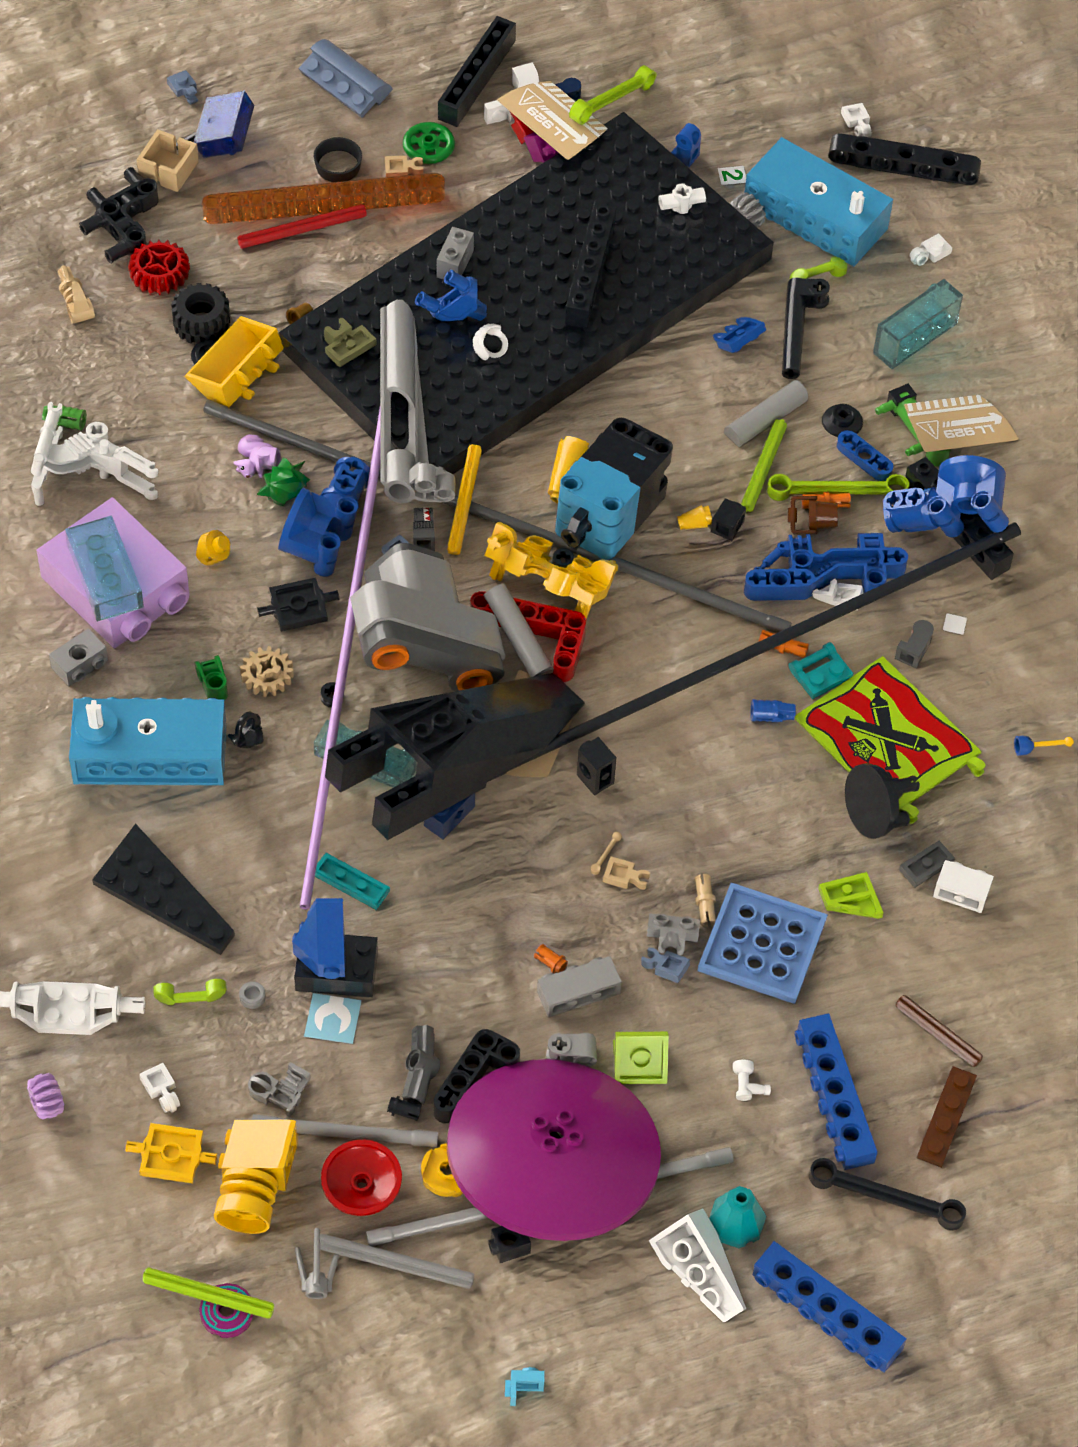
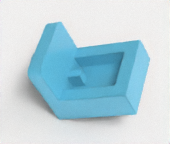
[505,1367,544,1406]

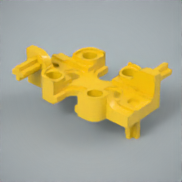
[484,522,618,619]

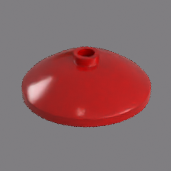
[321,1139,402,1216]

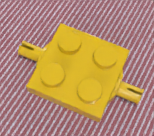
[125,1123,217,1184]

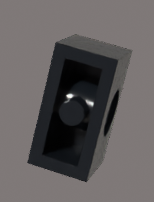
[577,737,617,796]

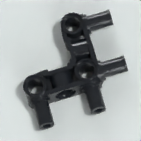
[79,167,159,264]

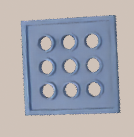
[697,883,828,1004]

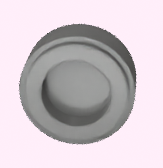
[239,982,266,1009]

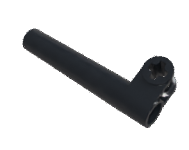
[782,277,830,379]

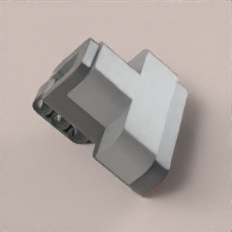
[350,543,506,691]

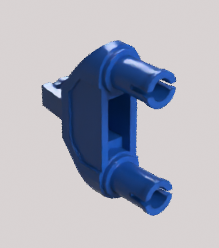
[415,270,487,321]

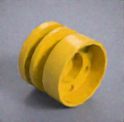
[214,1167,278,1234]

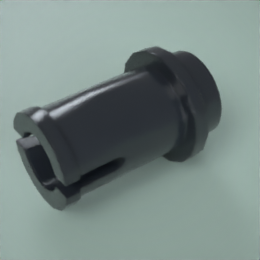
[387,1096,422,1121]

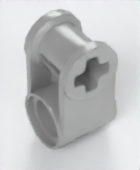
[546,1033,597,1067]

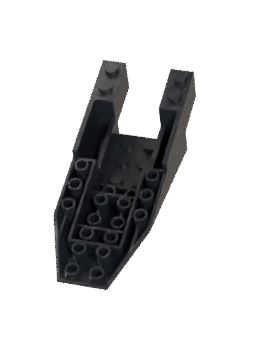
[325,673,585,841]

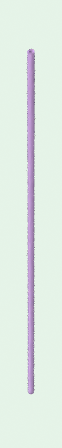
[300,393,392,910]

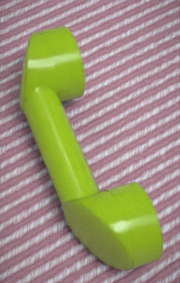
[789,257,848,280]
[153,979,227,1005]

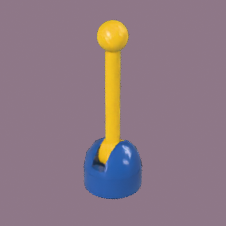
[1014,736,1074,756]

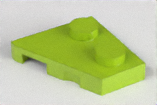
[818,872,884,919]

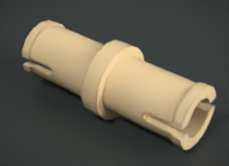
[695,874,716,927]

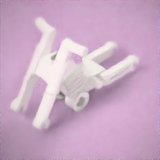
[31,402,158,506]

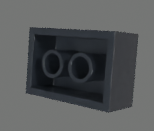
[294,935,378,998]

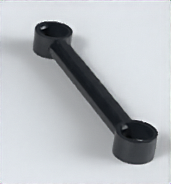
[809,1158,966,1231]

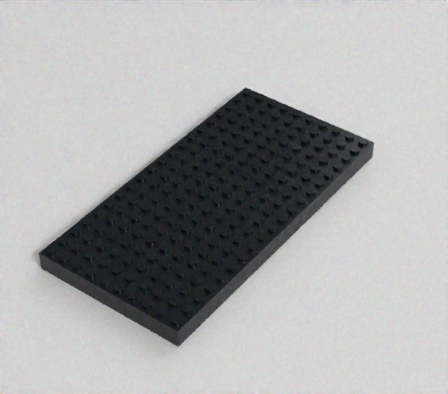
[279,112,774,474]

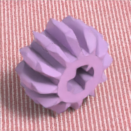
[27,1073,64,1120]

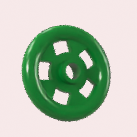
[402,122,455,164]

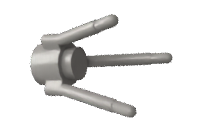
[295,1228,339,1299]

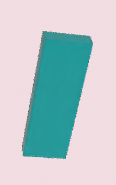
[315,852,390,910]

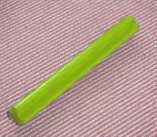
[741,419,787,512]
[143,1268,274,1319]

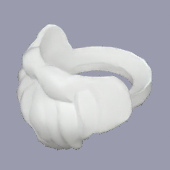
[473,324,508,360]

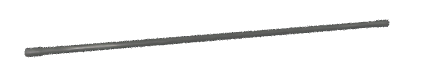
[203,400,792,633]

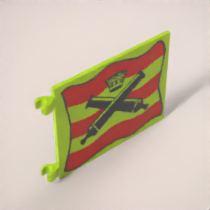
[794,656,986,824]

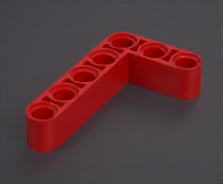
[470,591,586,682]

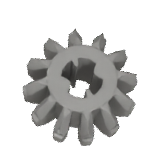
[730,192,766,228]

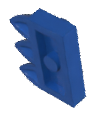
[713,317,766,353]

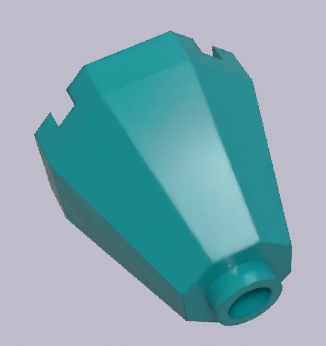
[709,1186,767,1249]

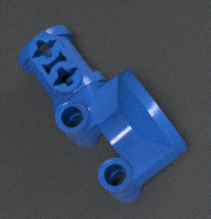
[883,455,1009,538]
[278,457,370,577]

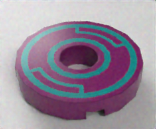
[199,1283,254,1338]

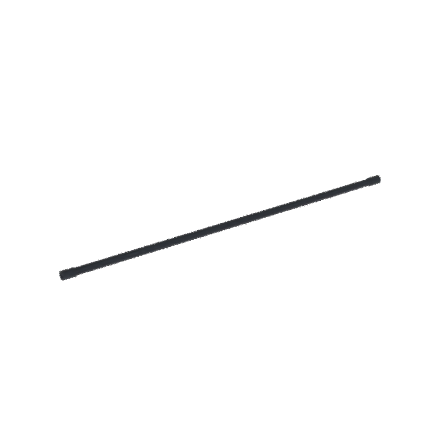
[487,522,1021,782]

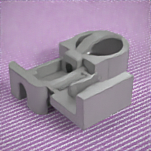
[248,1062,311,1117]

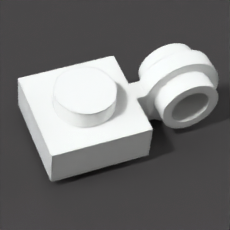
[841,103,872,137]
[909,233,952,266]
[139,1063,180,1113]

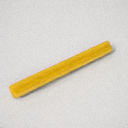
[447,444,482,555]

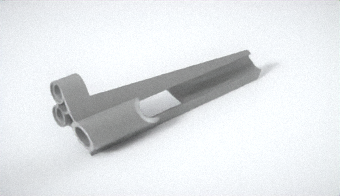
[380,300,455,503]

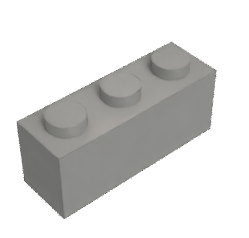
[537,956,622,1017]

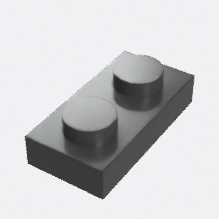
[899,840,955,888]

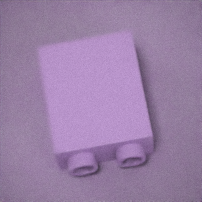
[37,497,189,649]

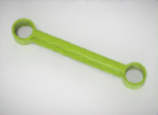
[569,65,657,125]
[767,474,909,501]

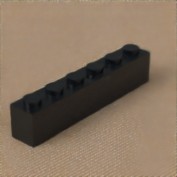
[438,16,516,127]

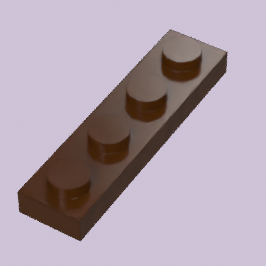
[917,1066,977,1168]

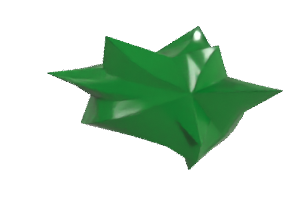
[257,457,311,506]

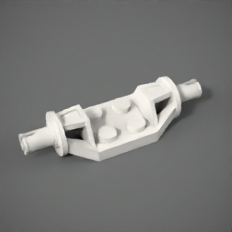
[0,981,145,1035]

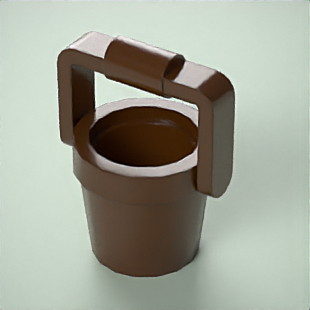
[788,496,838,535]

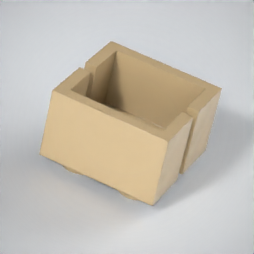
[136,129,199,192]

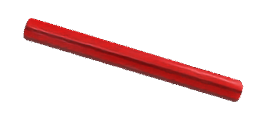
[237,204,367,249]

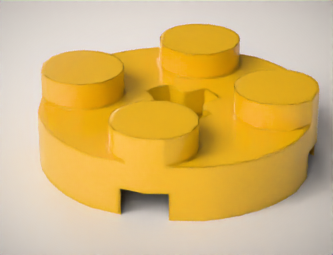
[421,1143,463,1197]

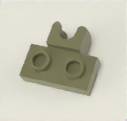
[324,318,377,367]

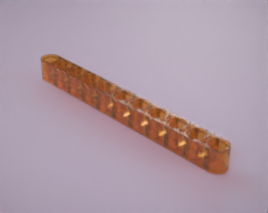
[202,173,445,224]

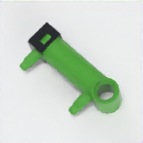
[875,383,951,467]

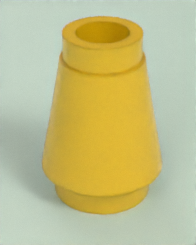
[677,505,712,530]

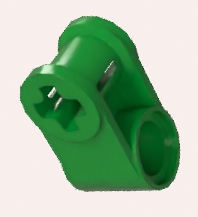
[194,655,228,701]

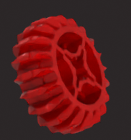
[128,239,190,296]

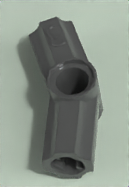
[402,1025,441,1105]

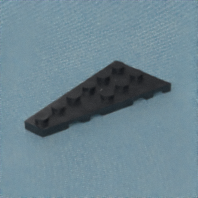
[92,823,235,955]

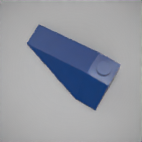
[292,898,346,979]

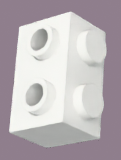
[933,860,994,913]

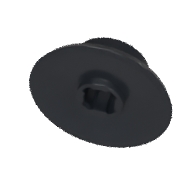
[822,403,863,437]

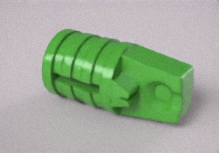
[42,406,87,431]

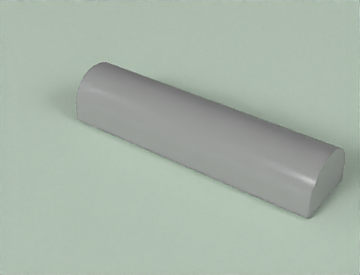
[724,380,808,447]
[484,583,553,677]

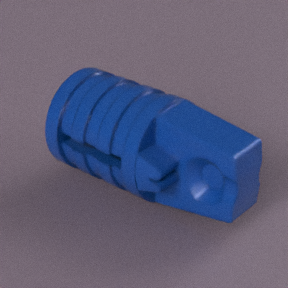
[750,699,796,722]

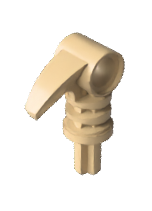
[57,265,95,324]

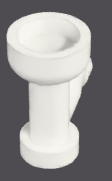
[733,1060,771,1101]

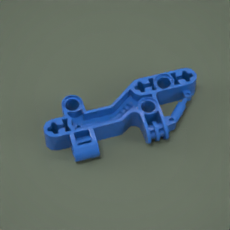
[744,533,908,601]

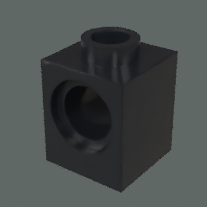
[711,498,746,541]
[488,1226,531,1263]

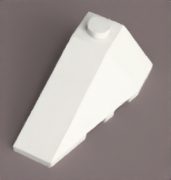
[649,1209,746,1322]

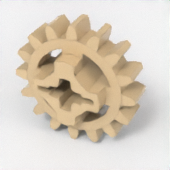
[240,646,294,697]

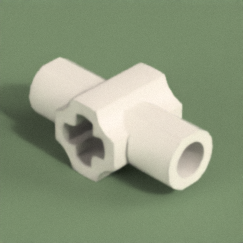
[658,184,706,214]

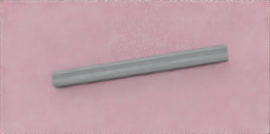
[320,1234,474,1289]

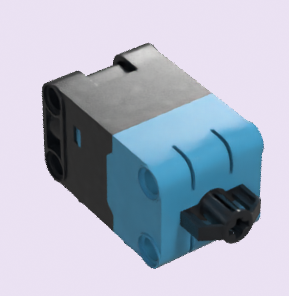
[555,417,673,560]

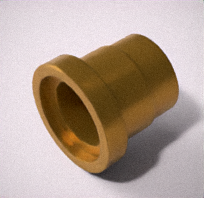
[286,303,314,324]

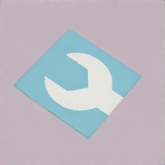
[304,993,362,1044]

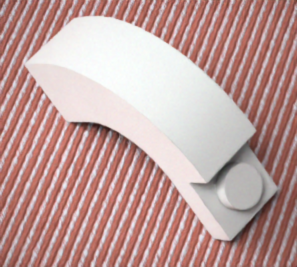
[484,62,539,125]

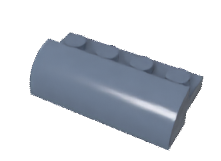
[299,39,393,118]

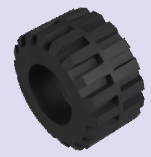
[171,283,231,344]

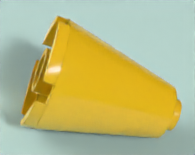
[548,436,589,504]

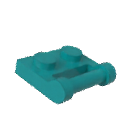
[788,642,854,700]

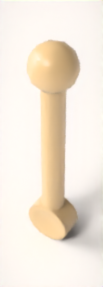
[591,832,622,875]

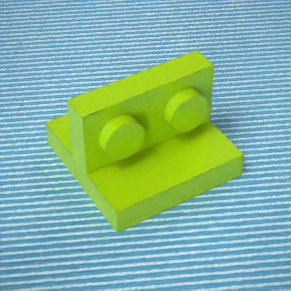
[613,1031,669,1084]

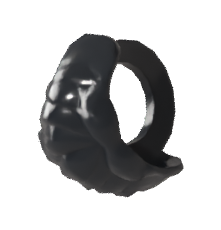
[227,711,264,748]

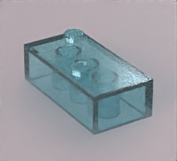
[873,279,963,369]
[65,515,144,622]

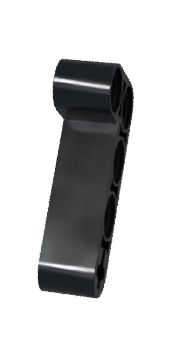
[434,1029,520,1123]

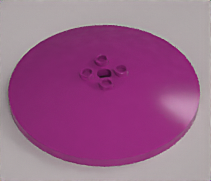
[447,1059,661,1241]

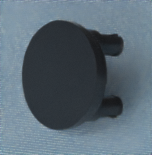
[845,763,920,839]

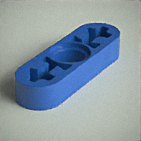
[837,430,893,481]

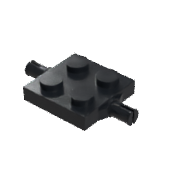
[257,577,340,632]

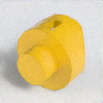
[196,530,230,565]

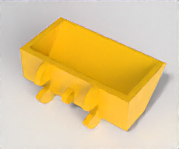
[184,316,284,408]

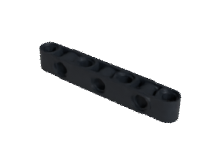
[828,133,981,185]

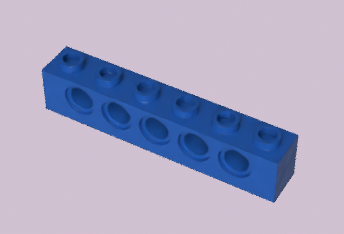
[794,1013,878,1171]
[752,1241,907,1373]

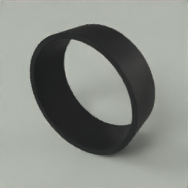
[313,137,362,183]

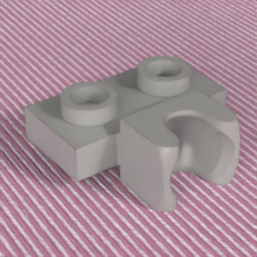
[647,914,700,956]

